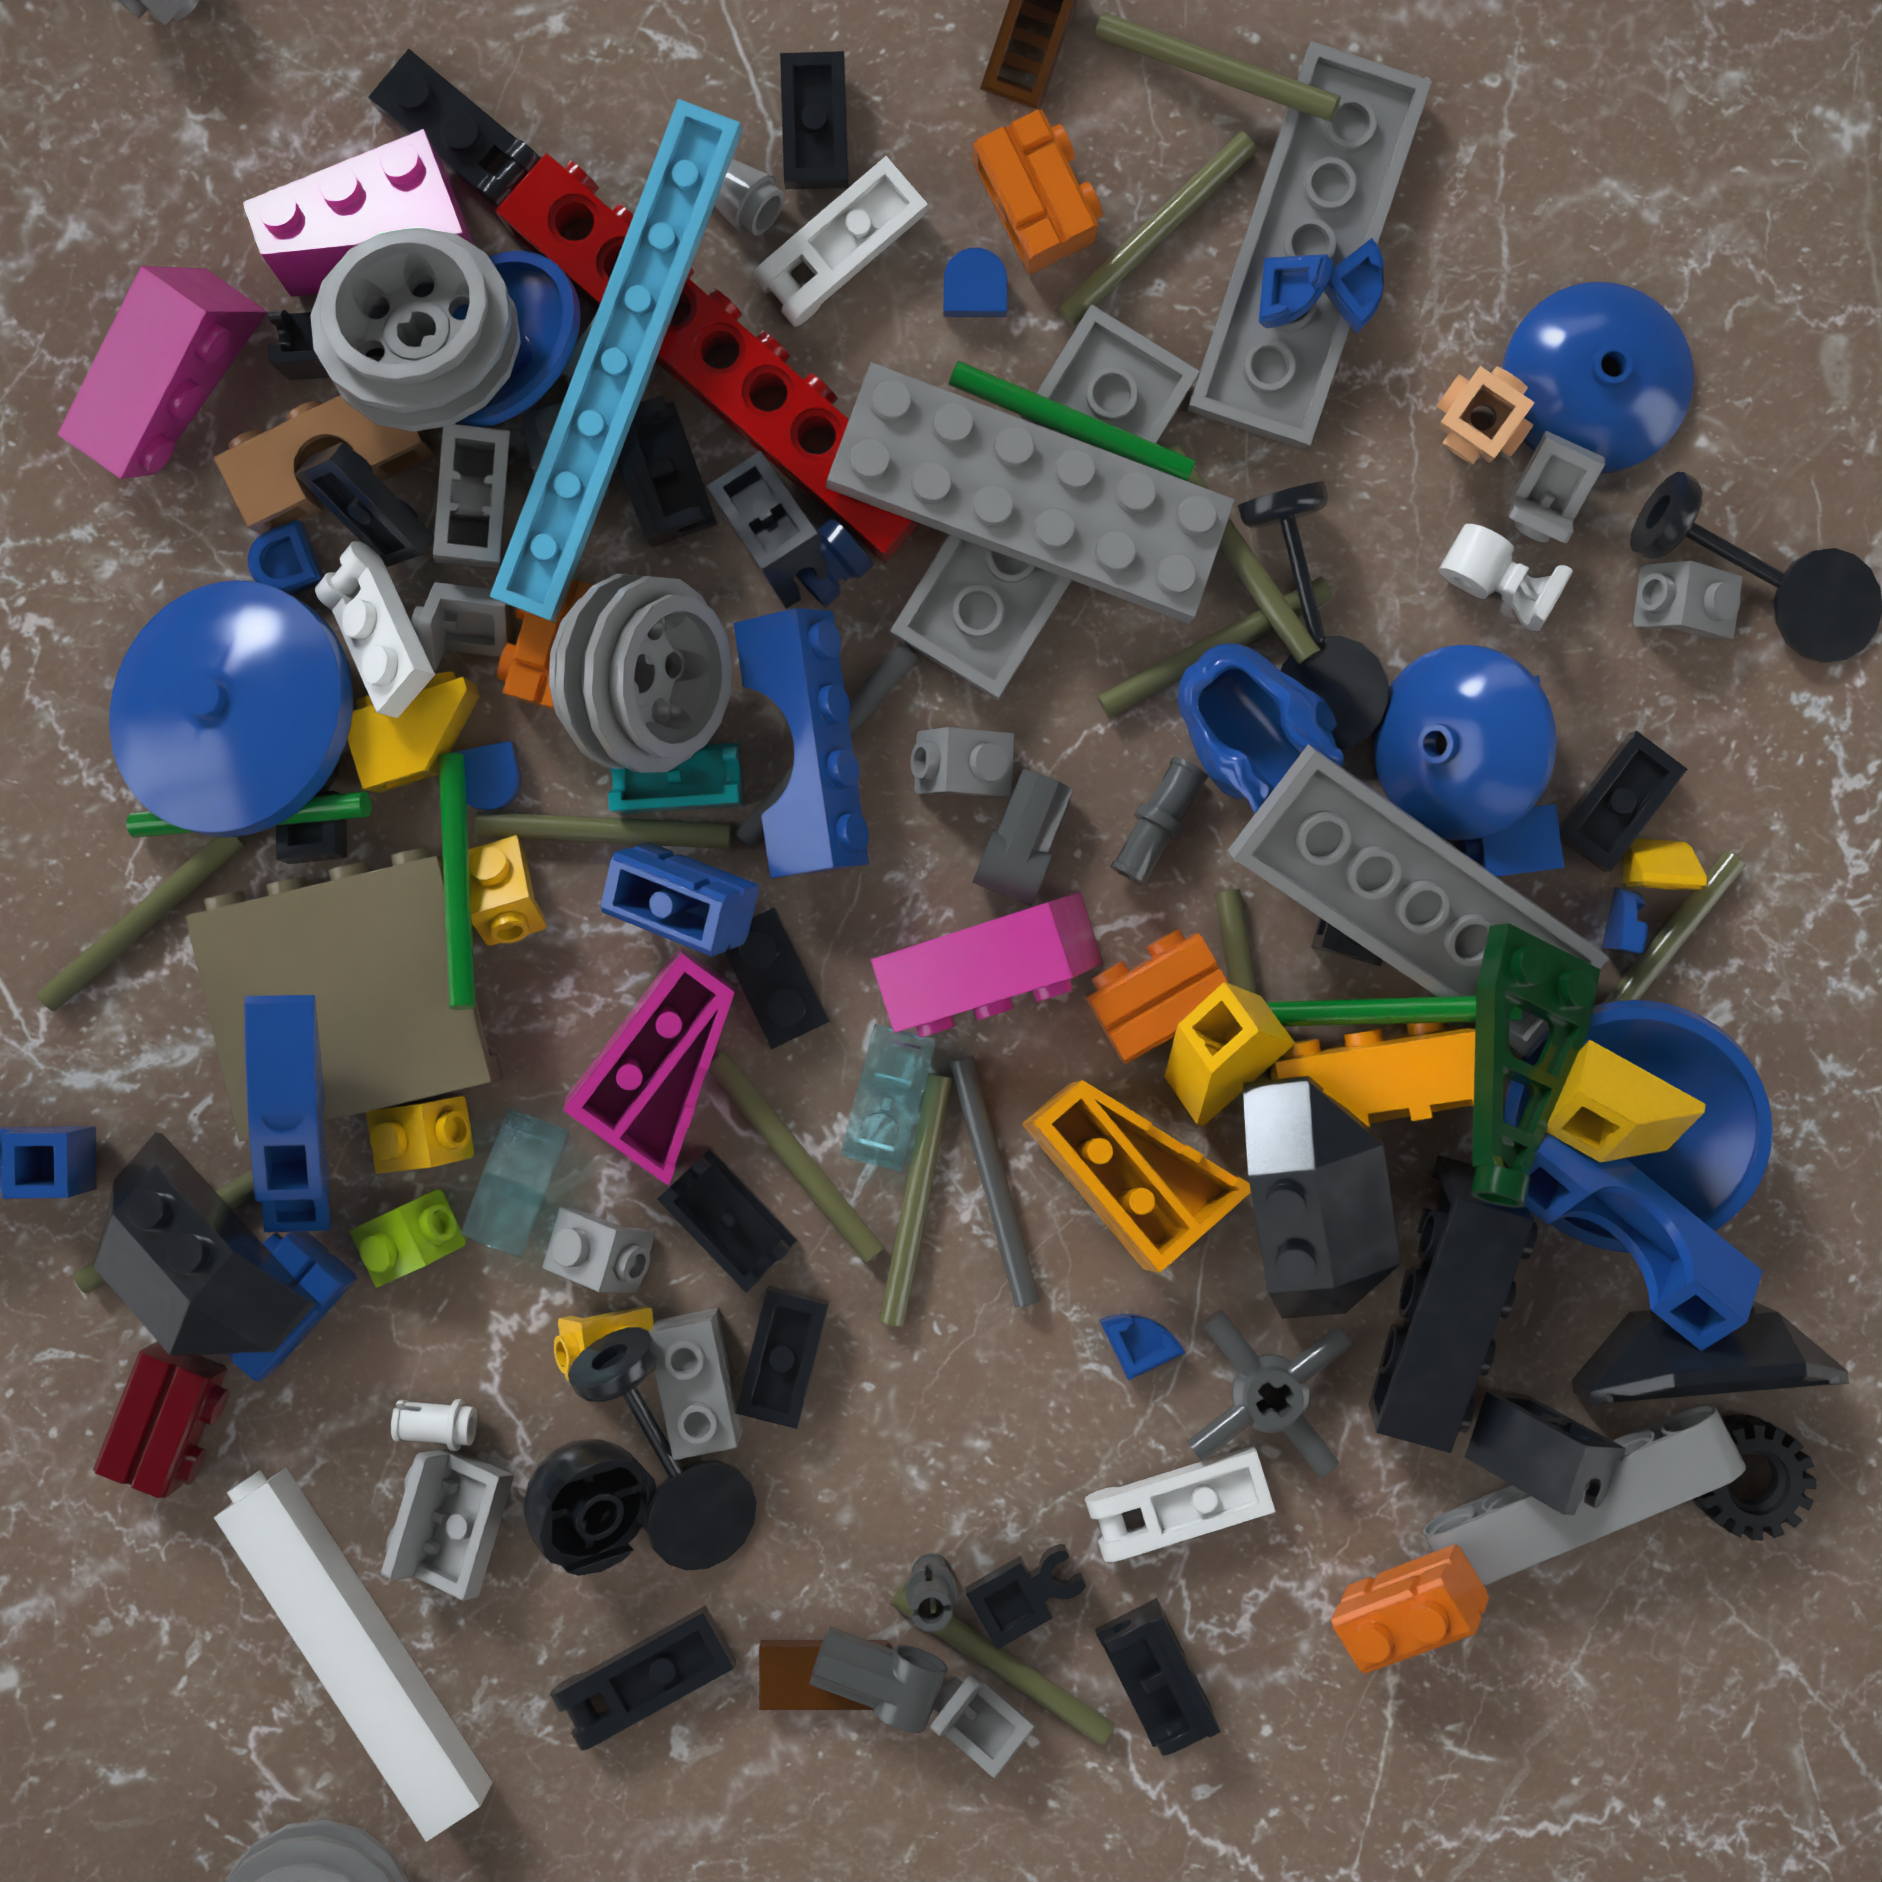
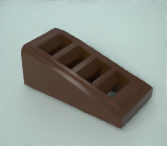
[980,0,1078,110]

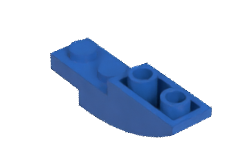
[244,995,332,1233]

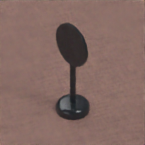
[1630,472,1882,663]
[1238,481,1390,749]
[568,1327,757,1571]

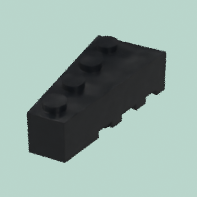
[1369,1155,1538,1453]

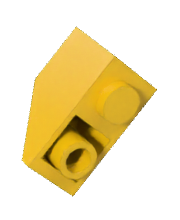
[347,672,480,793]
[1164,982,1296,1126]
[1546,1040,1706,1163]

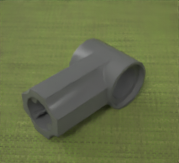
[972,768,1073,906]
[809,1626,948,1733]

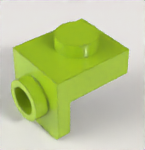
[349,1189,466,1288]

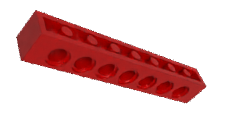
[495,152,920,564]

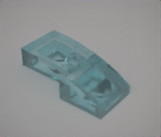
[840,1023,936,1172]
[461,1108,569,1258]

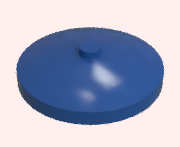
[109,580,353,837]
[1502,1000,1773,1253]

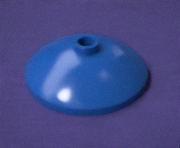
[453,251,580,428]
[1502,282,1694,474]
[1373,645,1557,840]

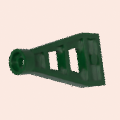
[1471,923,1601,1208]

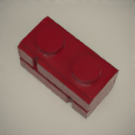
[93,1341,229,1498]

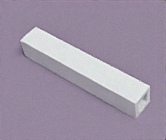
[214,1467,493,1842]

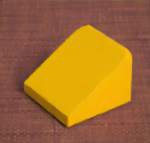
[1622,838,1707,890]

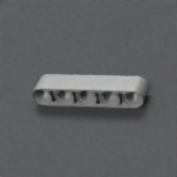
[1423,1404,1746,1586]

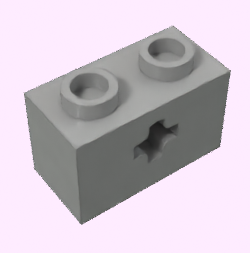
[433,424,510,569]
[649,1307,743,1460]

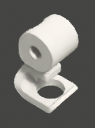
[1438,524,1573,631]

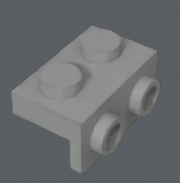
[381,1449,514,1601]

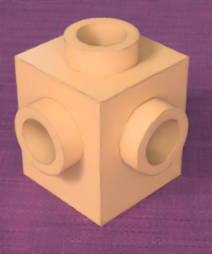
[1436,366,1535,465]

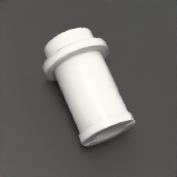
[391,1399,478,1451]

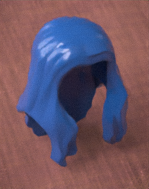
[1177,643,1344,815]

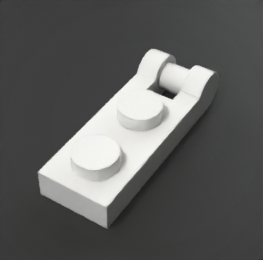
[752,156,928,327]
[315,541,435,718]
[1085,1446,1276,1562]

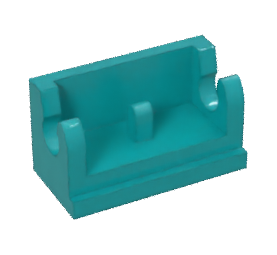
[608,743,745,815]

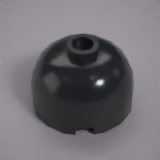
[524,1439,657,1576]

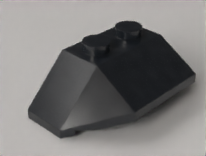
[1243,1076,1401,1319]
[94,1132,316,1356]
[1572,1301,1849,1405]

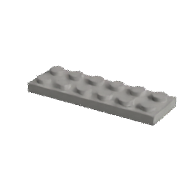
[1187,41,1432,451]
[890,304,1200,700]
[826,362,1235,624]
[1227,744,1609,1055]

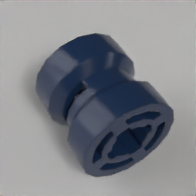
[795,517,873,608]

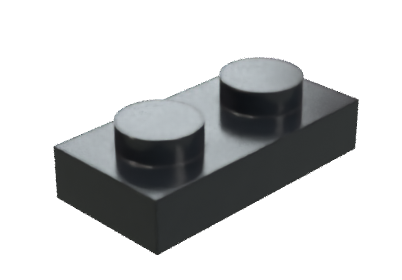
[780,51,849,190]
[295,442,434,567]
[1559,731,1688,872]
[725,908,830,1050]
[735,1286,830,1429]

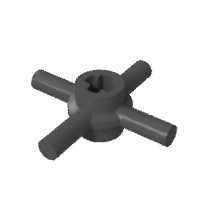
[1187,1309,1354,1477]

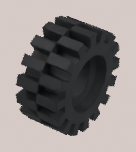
[1692,1415,1816,1541]

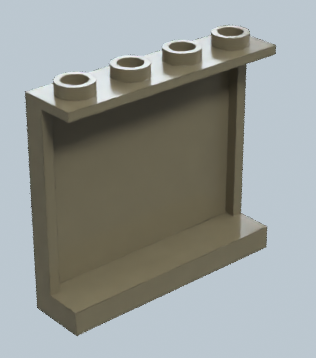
[185,847,503,1142]

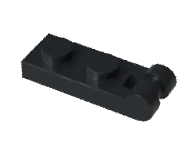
[368,48,541,208]
[550,1605,736,1751]

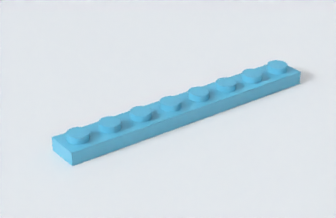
[489,99,743,623]

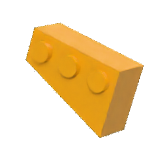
[1268,1023,1475,1127]
[1022,1080,1251,1273]

